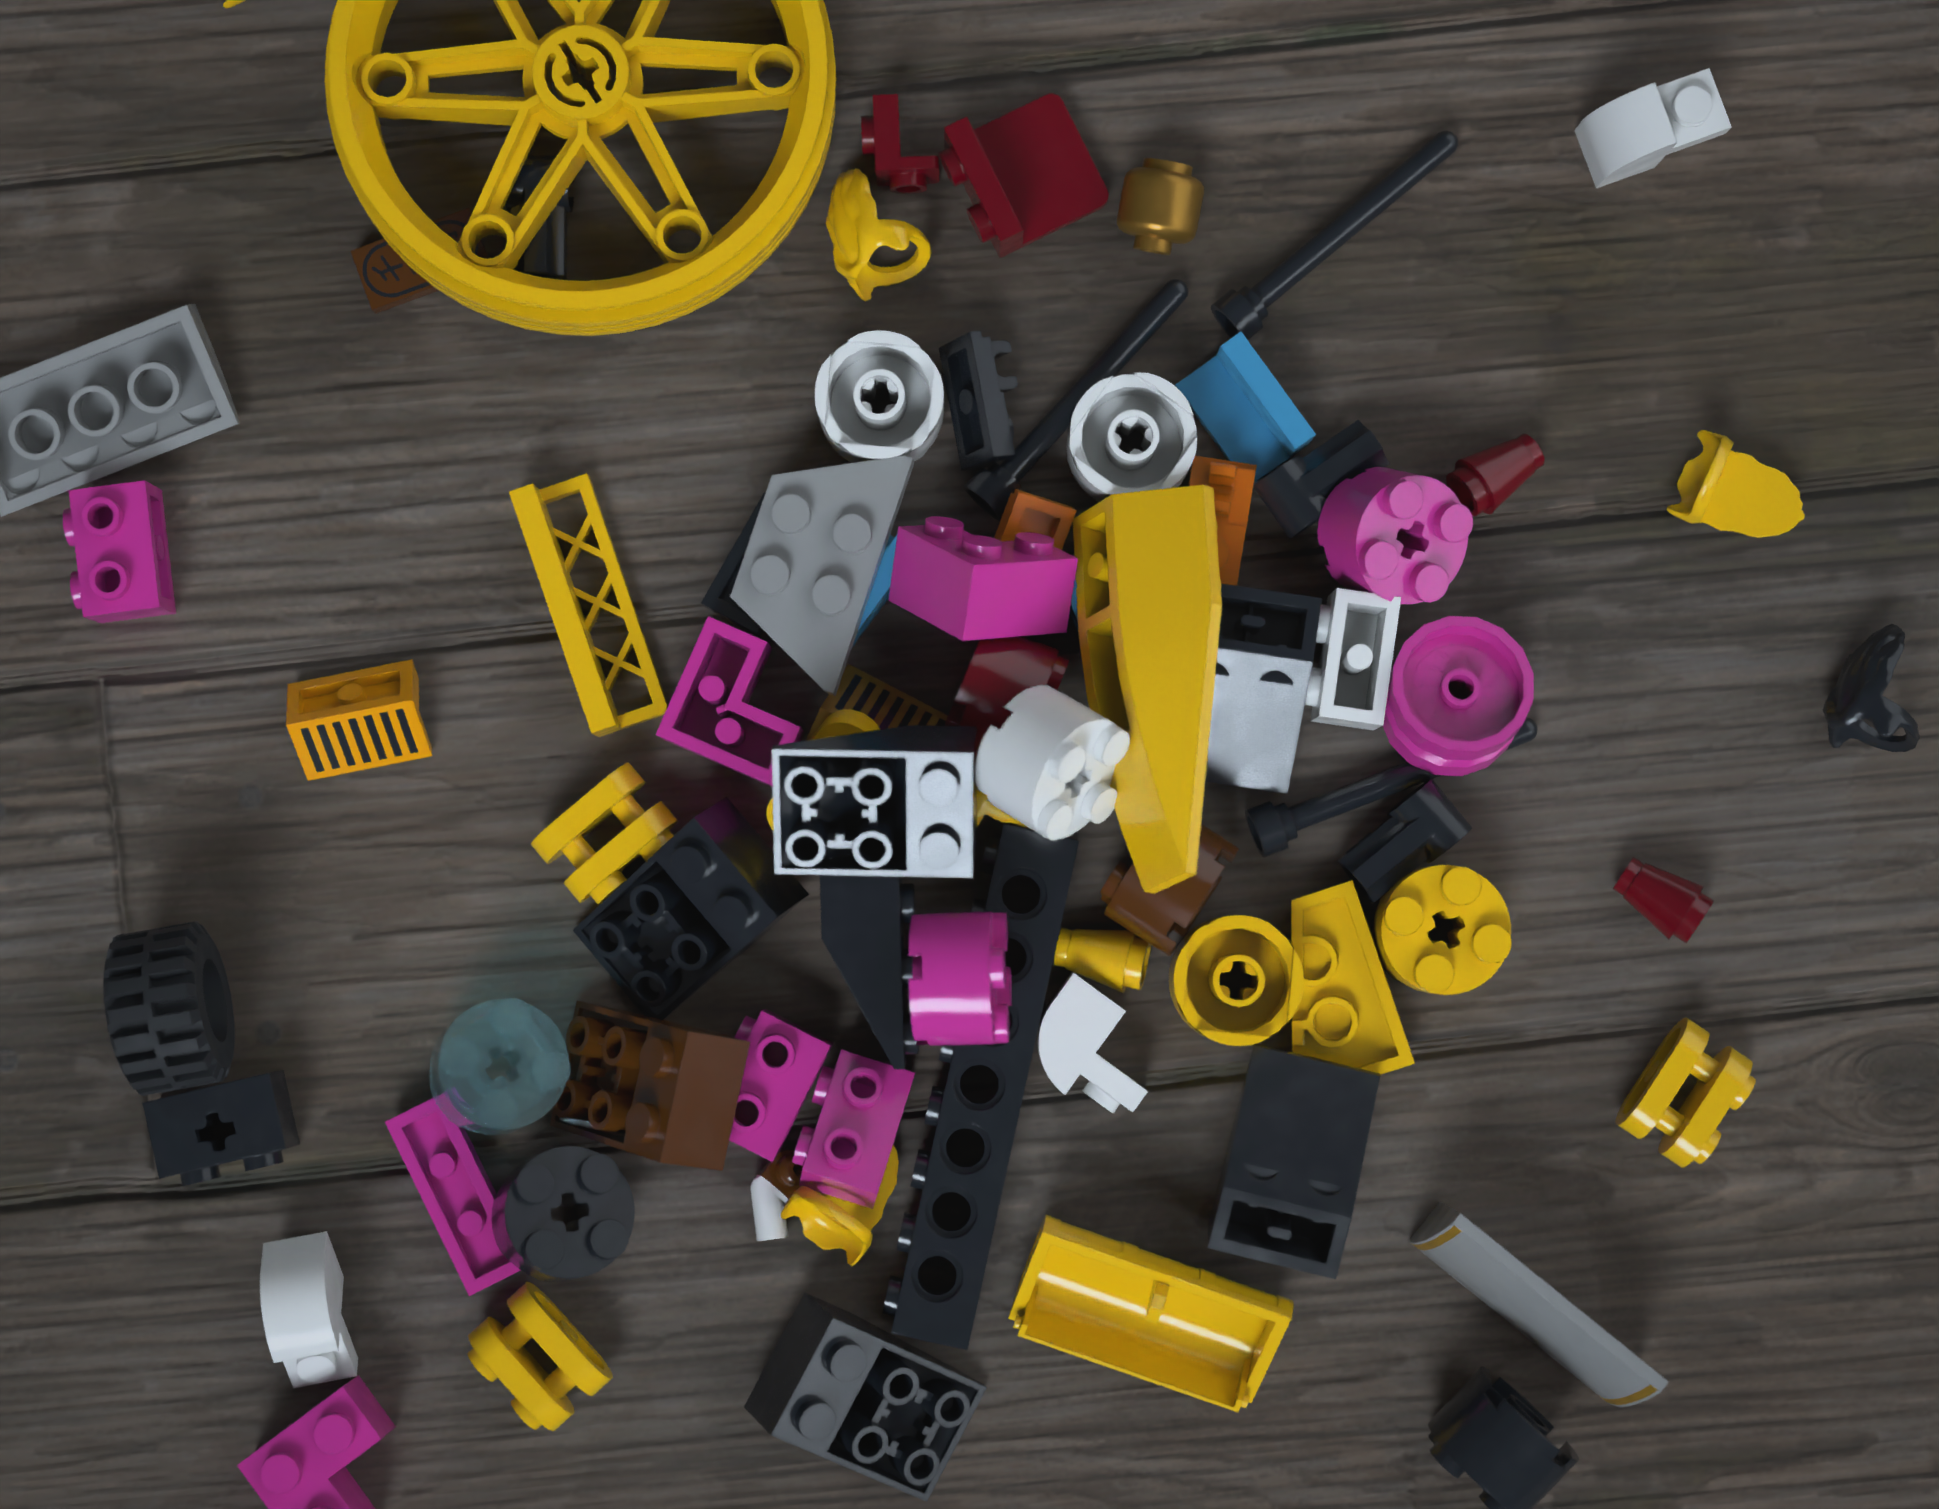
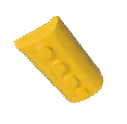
[1008,1215,1294,1413]

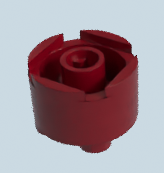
[945,636,1069,753]

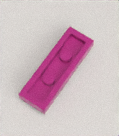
[385,1092,521,1296]

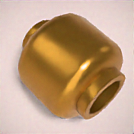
[1117,158,1204,255]

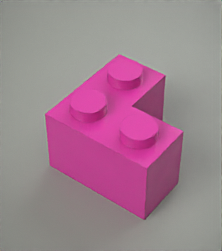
[888,516,1078,641]
[655,616,805,787]
[237,1375,396,1509]

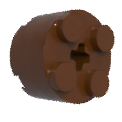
[1100,824,1239,957]

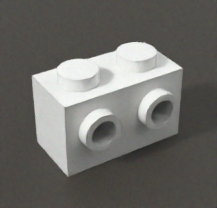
[1305,588,1401,730]

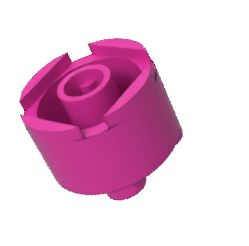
[1317,467,1473,604]
[909,912,1012,1046]

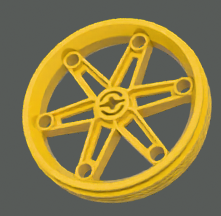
[324,0,836,336]

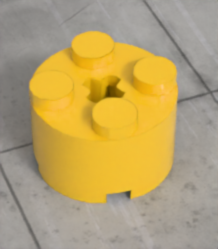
[1372,865,1512,995]
[1169,915,1304,1046]

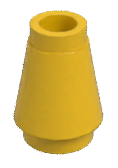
[1054,928,1151,993]

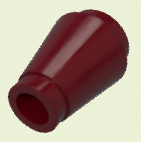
[1446,434,1545,517]
[1613,857,1714,943]

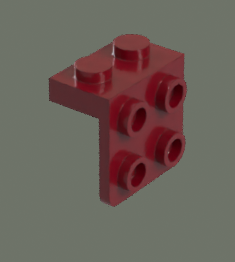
[938,93,1109,258]

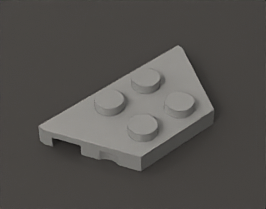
[730,455,914,696]

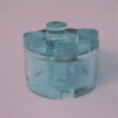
[429,998,571,1135]

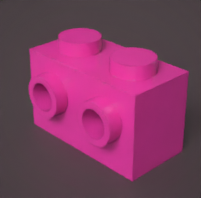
[63,480,176,623]
[729,1009,834,1162]
[792,1050,915,1209]

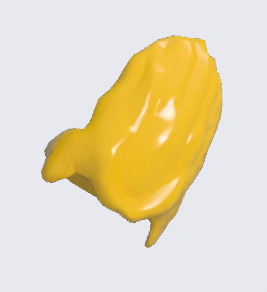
[826,168,931,301]
[1666,430,1805,538]
[781,1145,899,1266]

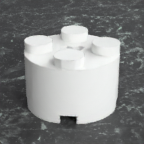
[815,330,944,463]
[1067,372,1197,502]
[974,685,1130,841]

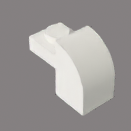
[1574,68,1732,189]
[1037,972,1148,1113]
[260,1231,358,1388]

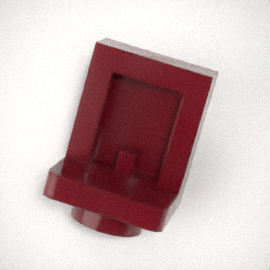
[861,94,940,194]

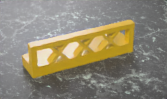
[509,473,668,737]

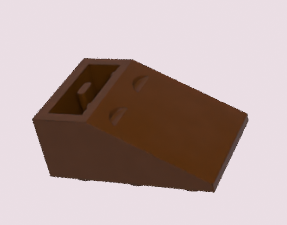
[550,1000,750,1171]

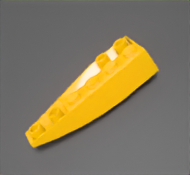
[1073,485,1222,894]

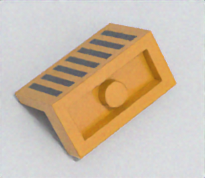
[286,659,432,781]

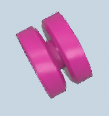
[1383,616,1534,776]

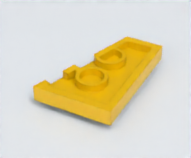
[1291,879,1415,1075]

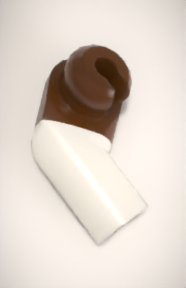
[750,1150,803,1241]

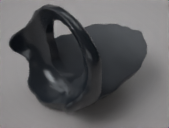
[1823,624,1920,752]

